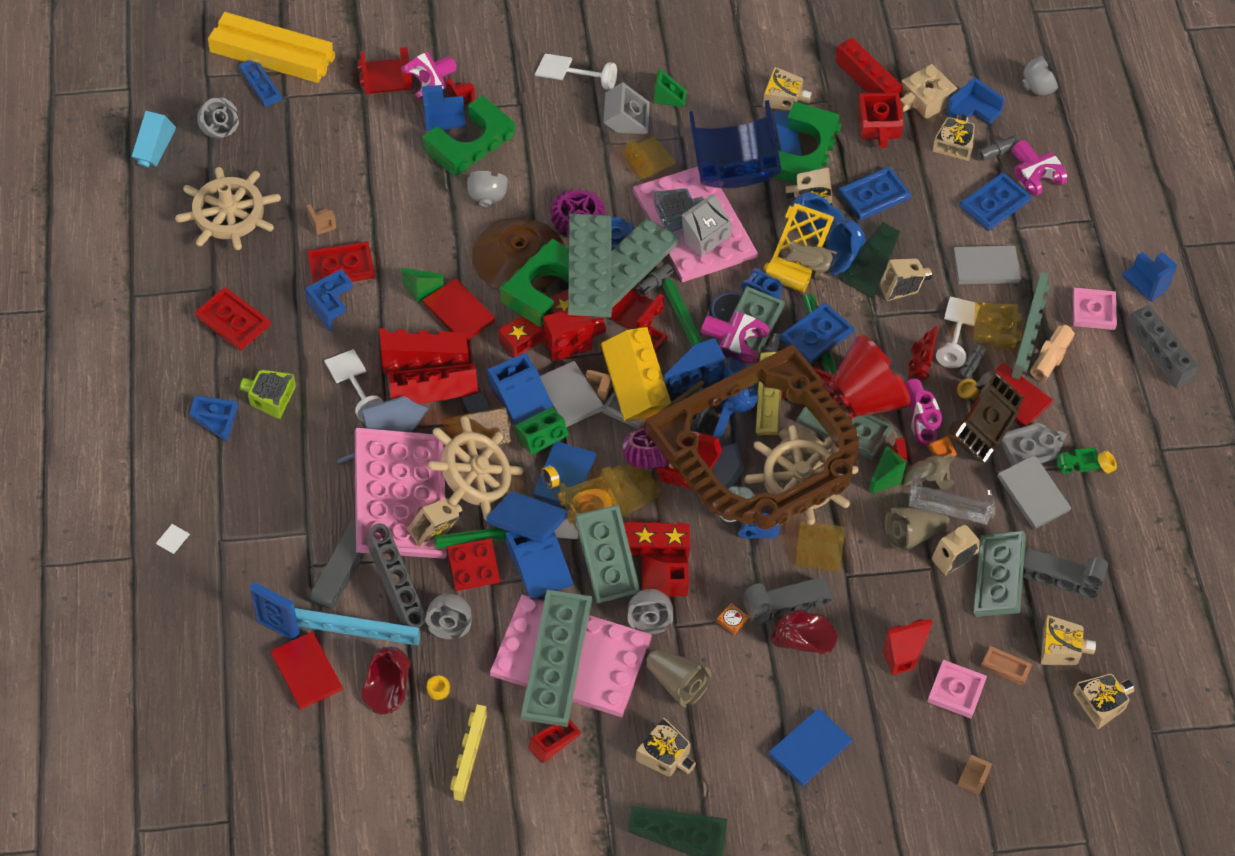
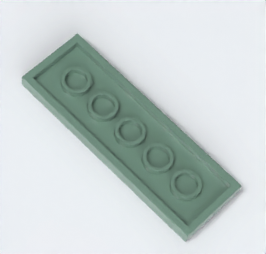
[568,214,612,317]
[611,218,681,307]
[521,590,592,727]

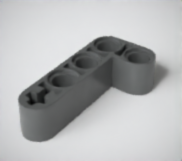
[1023,548,1108,598]
[743,577,834,625]

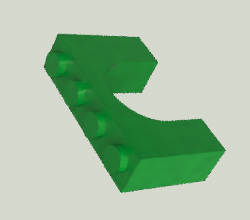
[422,95,515,177]
[768,101,842,185]
[500,239,569,327]

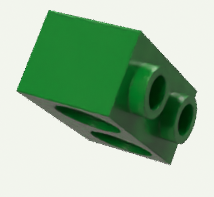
[514,407,569,455]

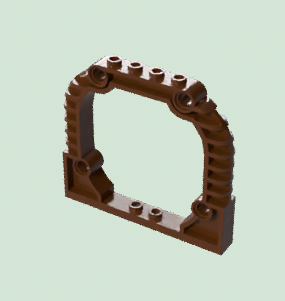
[645,344,859,530]

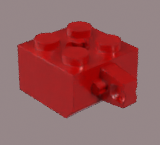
[857,93,903,148]
[544,310,606,361]

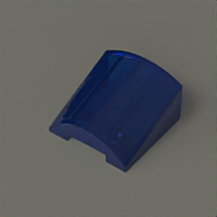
[689,100,782,188]

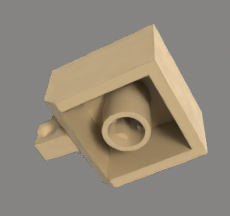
[900,64,957,119]

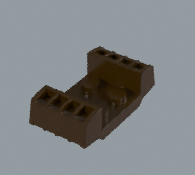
[947,370,1024,462]

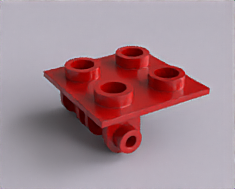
[908,325,938,380]
[447,538,500,591]

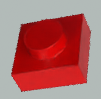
[891,438,907,460]

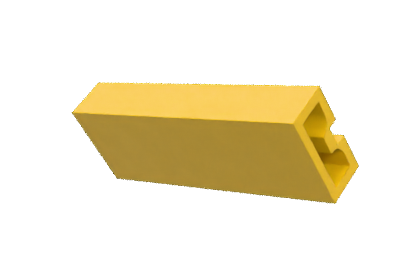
[208,12,335,83]

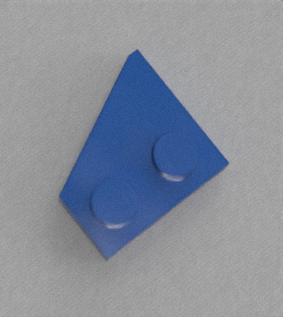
[189,395,238,441]

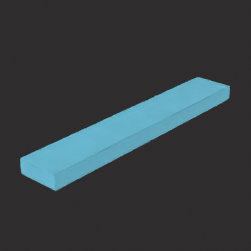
[295,608,420,645]

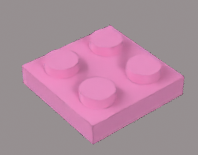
[1073,288,1117,330]
[927,660,987,719]

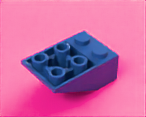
[664,338,725,400]
[487,353,555,426]
[505,531,573,600]

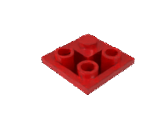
[641,555,689,597]
[882,619,933,675]

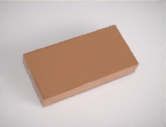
[980,646,1033,686]

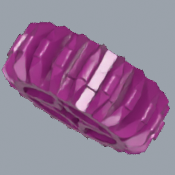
[550,187,606,237]
[622,428,670,470]

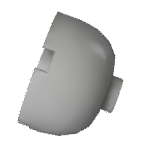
[1022,56,1058,96]
[197,97,239,139]
[467,171,508,207]
[628,589,673,634]
[425,593,472,639]

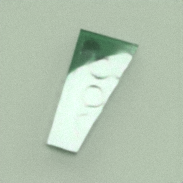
[838,222,900,299]
[628,806,727,856]

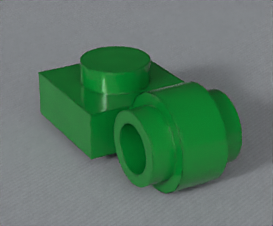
[1056,447,1101,474]

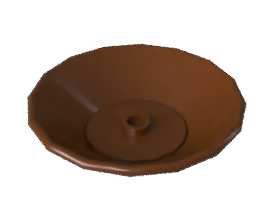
[473,218,565,291]

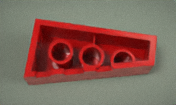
[379,328,469,374]
[388,363,478,404]

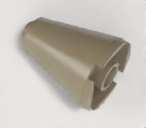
[885,507,949,552]
[646,649,711,707]

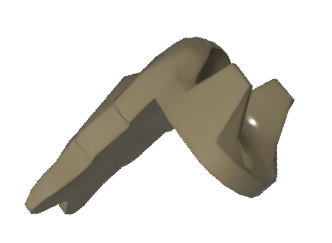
[786,241,837,281]
[904,455,955,491]

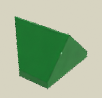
[654,69,687,107]
[402,268,444,303]
[869,447,907,494]

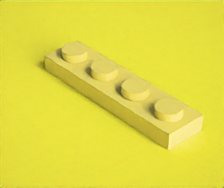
[756,352,781,435]
[450,704,487,802]

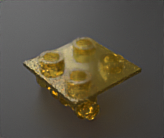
[621,136,676,180]
[795,521,845,572]

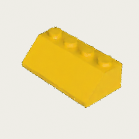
[601,327,671,422]

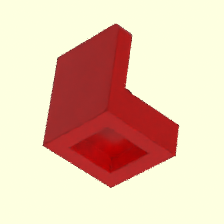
[446,78,475,105]

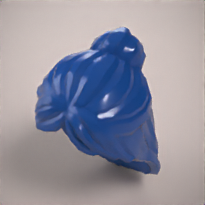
[792,192,845,244]
[826,219,866,275]
[719,358,759,415]

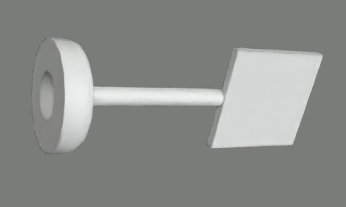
[535,54,617,90]
[936,296,980,368]
[324,349,383,422]

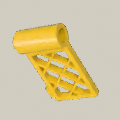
[763,203,834,293]

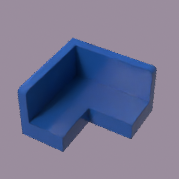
[946,77,1005,124]
[422,85,466,131]
[1122,251,1177,302]
[305,269,353,330]

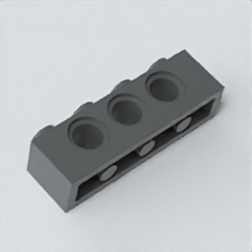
[1127,305,1199,388]

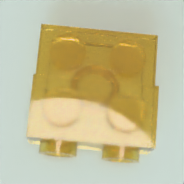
[974,303,1022,348]
[600,464,662,516]

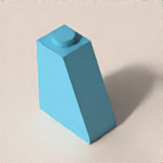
[132,111,176,168]

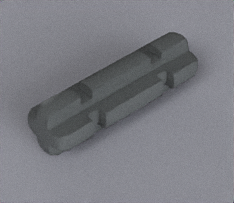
[958,345,986,380]

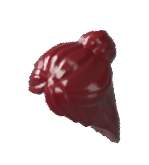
[770,609,838,654]
[362,646,411,715]

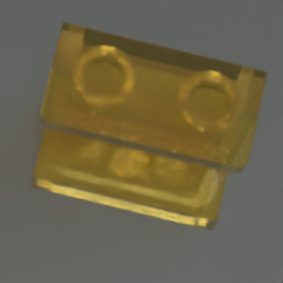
[557,466,627,531]

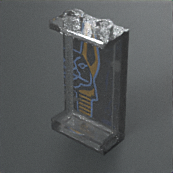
[908,472,996,525]

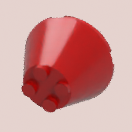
[827,334,911,420]

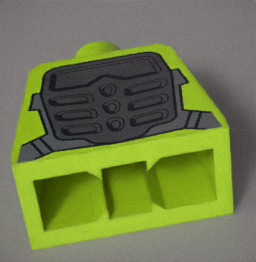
[240,370,296,419]

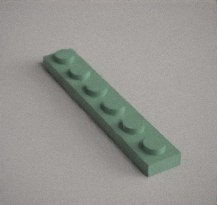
[1011,272,1050,380]

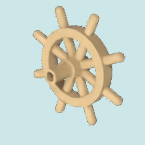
[175,167,281,250]
[428,416,524,521]
[744,425,858,525]

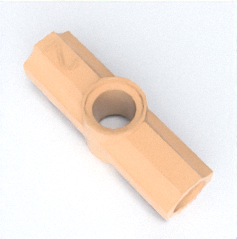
[1030,325,1075,382]

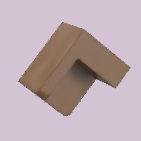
[307,204,336,235]
[586,370,612,404]
[957,755,992,795]

